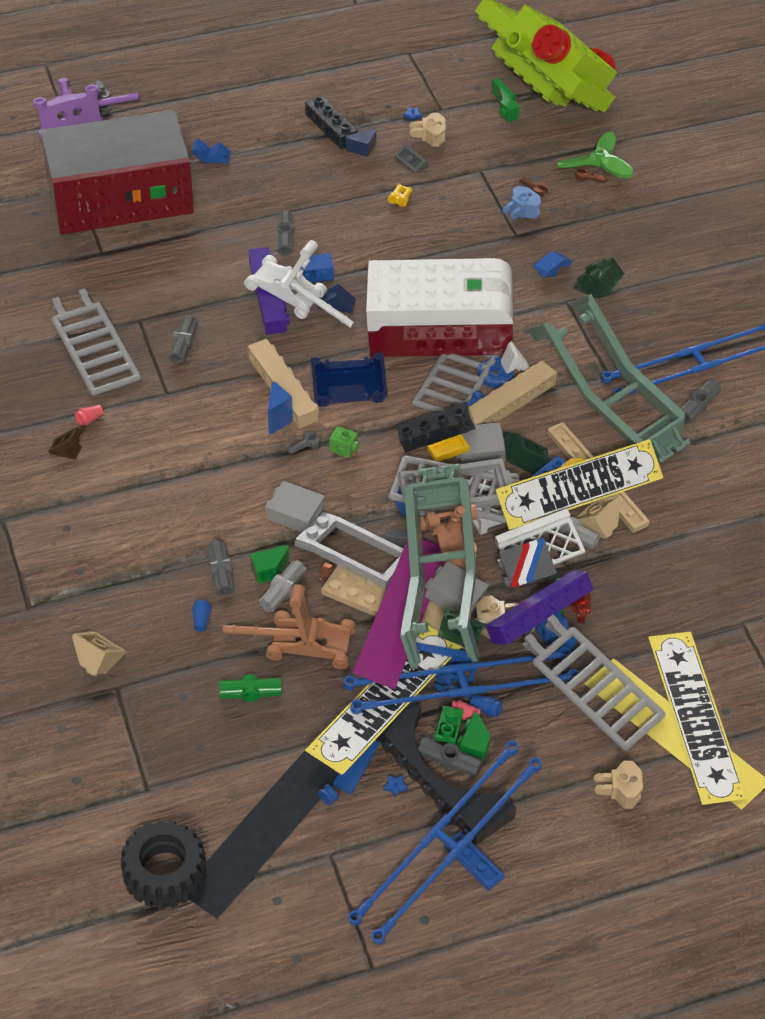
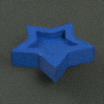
[403,107,422,121]
[383,775,408,798]

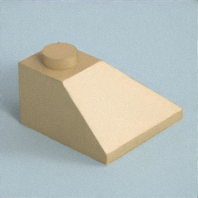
[575,496,620,539]
[72,632,126,676]

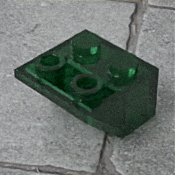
[574,258,625,298]
[503,432,550,474]

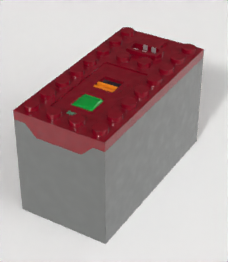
[40,110,194,235]

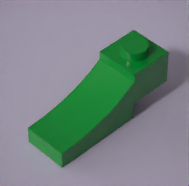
[491,78,520,123]

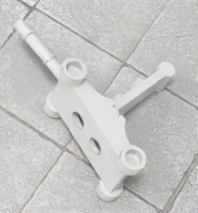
[244,240,354,328]

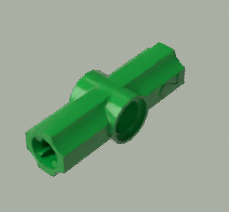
[219,675,282,702]

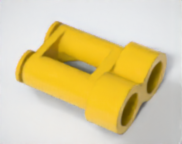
[388,184,413,207]

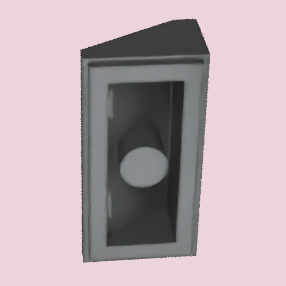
[395,144,430,174]
[384,528,424,547]

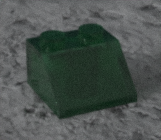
[438,607,487,648]

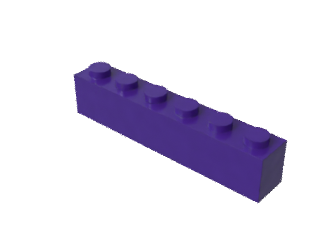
[248,247,290,335]
[485,571,594,645]

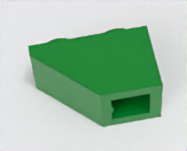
[250,545,289,584]
[434,706,464,744]
[457,712,491,764]

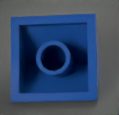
[268,382,293,434]

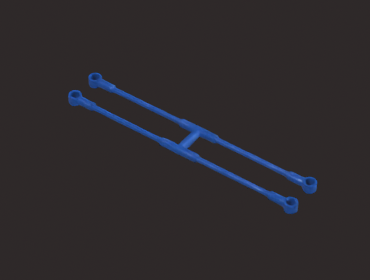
[601,324,765,401]
[343,646,579,714]
[348,740,542,945]

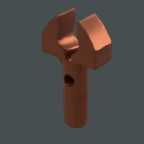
[575,166,607,183]
[519,177,548,197]
[319,562,337,583]

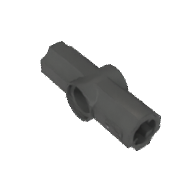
[278,210,293,256]
[168,316,198,364]
[681,380,721,424]
[208,540,234,597]
[418,737,483,777]

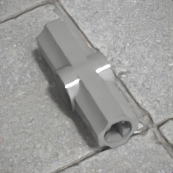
[553,517,601,549]
[259,560,307,612]

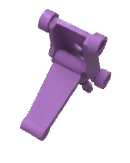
[33,78,138,140]

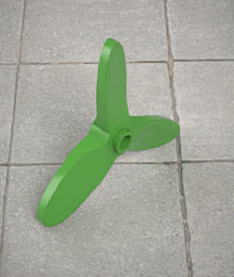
[557,132,633,178]

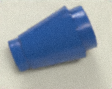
[192,600,212,631]
[470,694,503,717]

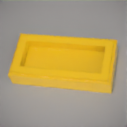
[427,434,470,462]

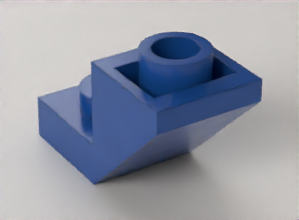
[191,138,231,164]
[533,251,573,278]

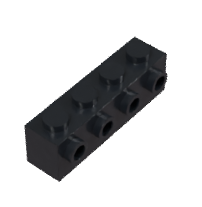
[305,95,358,149]
[396,401,476,453]

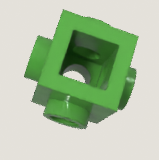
[329,426,360,458]

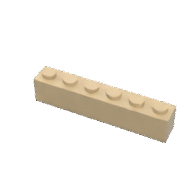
[247,339,319,429]
[469,361,557,425]

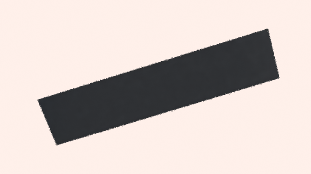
[189,744,339,919]

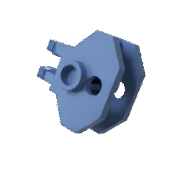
[502,186,541,220]

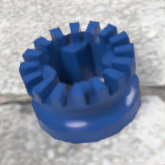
[318,784,339,806]

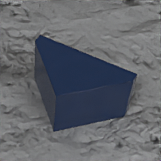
[345,128,377,157]
[318,284,356,313]

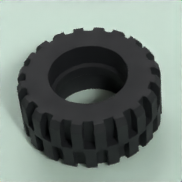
[120,820,206,909]

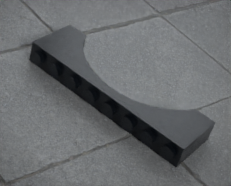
[377,701,516,846]

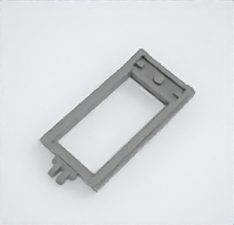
[398,458,520,516]
[295,512,403,589]

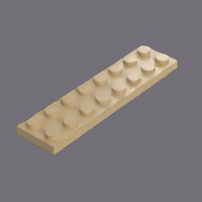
[321,565,481,651]

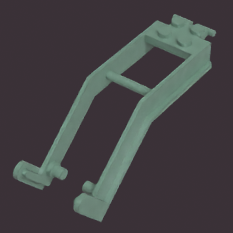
[530,294,691,464]
[400,464,479,669]

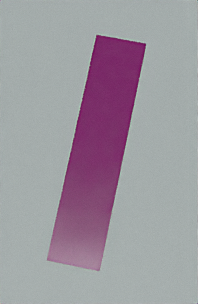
[352,539,444,689]

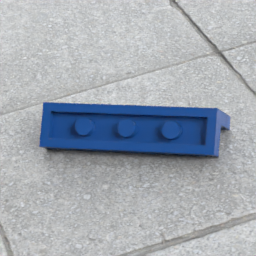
[416,642,477,685]

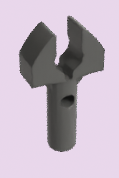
[287,431,320,454]

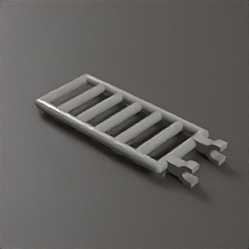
[51,288,142,396]
[412,354,500,413]
[388,455,506,523]
[522,614,666,751]

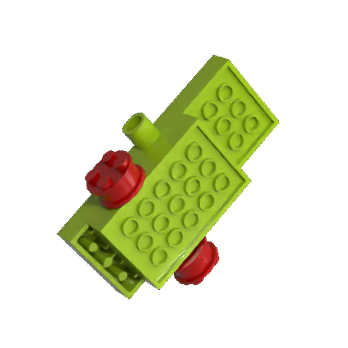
[475,0,617,113]

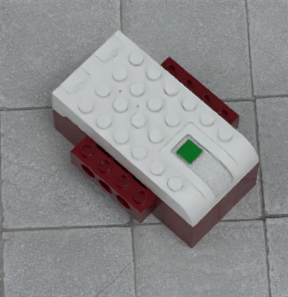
[366,258,513,357]

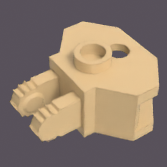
[409,113,446,147]
[476,595,518,638]
[594,761,643,809]

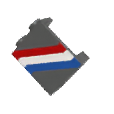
[496,538,557,593]

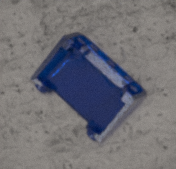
[310,353,388,407]

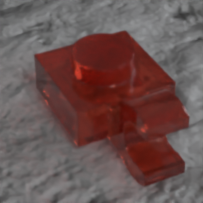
[571,593,591,624]

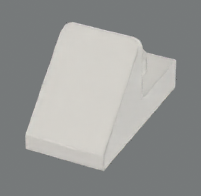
[501,341,530,373]

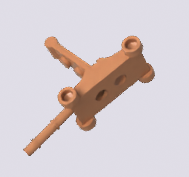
[420,504,477,571]
[223,584,356,669]

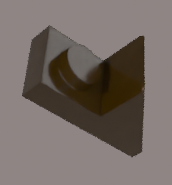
[48,427,83,459]

